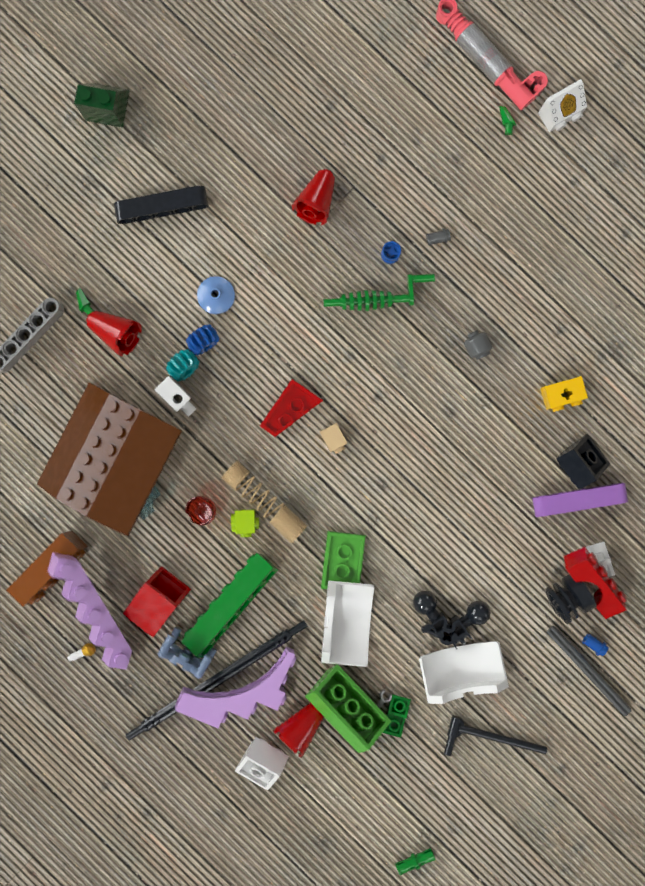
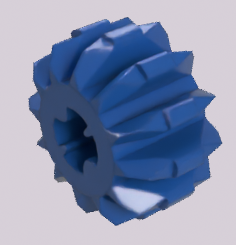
[186,325,220,355]

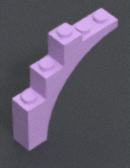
[175,647,296,728]

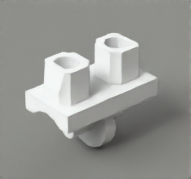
[586,542,615,577]

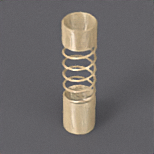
[221,461,307,543]

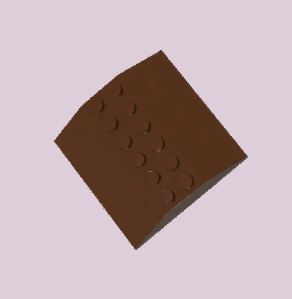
[37,382,182,536]

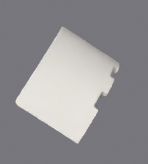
[321,581,374,667]
[419,641,509,704]

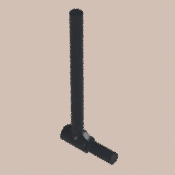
[444,715,547,756]

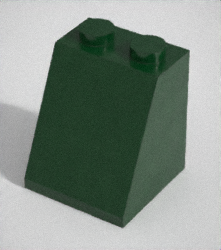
[74,83,130,128]

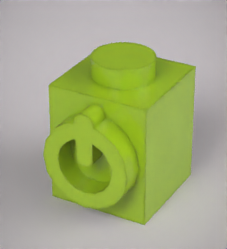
[231,509,260,537]

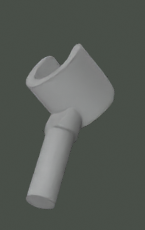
[377,690,392,709]

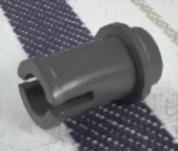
[426,228,451,246]

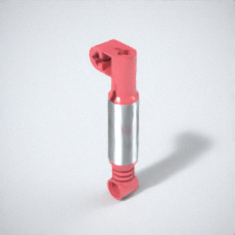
[436,0,548,111]

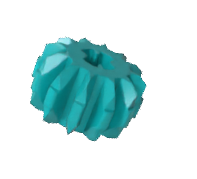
[166,349,199,382]

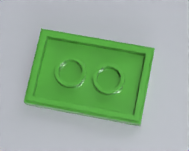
[321,531,366,589]

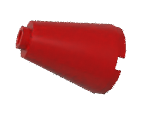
[292,169,335,225]
[86,310,142,357]
[273,702,324,758]

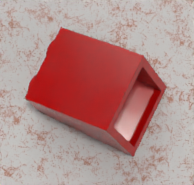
[123,566,191,637]

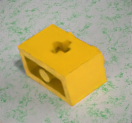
[540,376,588,412]

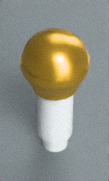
[67,643,96,661]

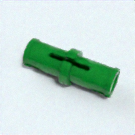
[395,847,436,876]

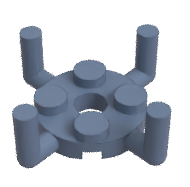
[158,627,217,679]

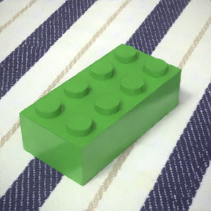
[305,664,391,753]

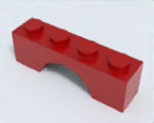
[564,547,627,619]

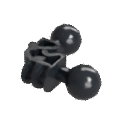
[413,591,491,649]

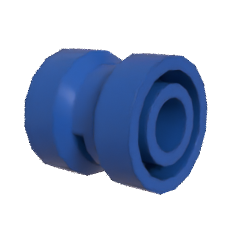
[381,241,401,264]

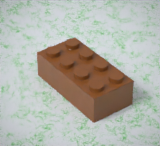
[6,531,88,607]

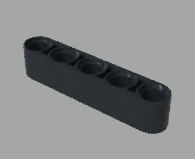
[114,186,209,224]

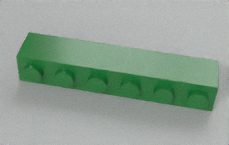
[181,553,279,658]

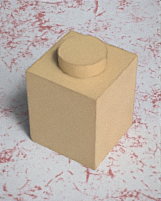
[320,423,347,454]

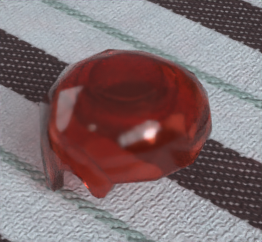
[185,496,216,526]

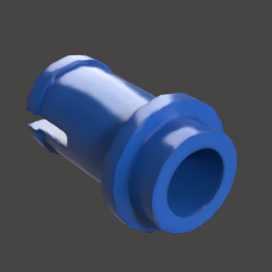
[582,633,609,656]

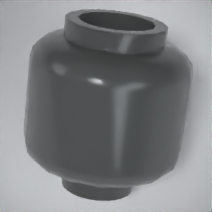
[464,330,492,360]

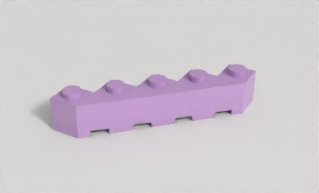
[47,552,132,670]

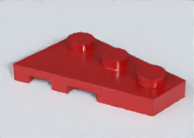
[260,379,323,437]

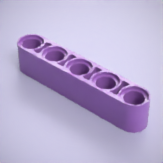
[532,483,628,517]

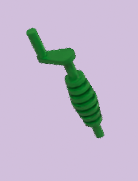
[323,274,435,311]

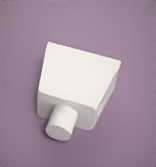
[154,375,196,417]

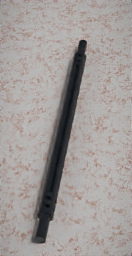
[126,620,308,741]

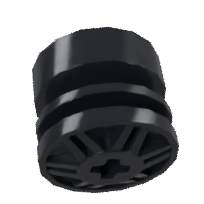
[544,574,596,624]

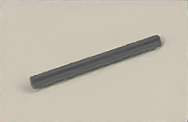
[547,626,632,716]

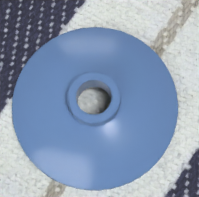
[197,276,235,314]

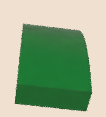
[383,694,411,738]

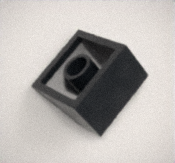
[556,434,610,490]

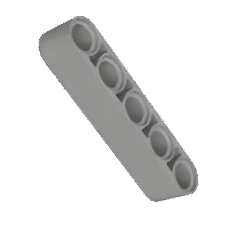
[0,298,64,373]

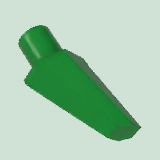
[499,106,516,135]
[76,288,94,315]

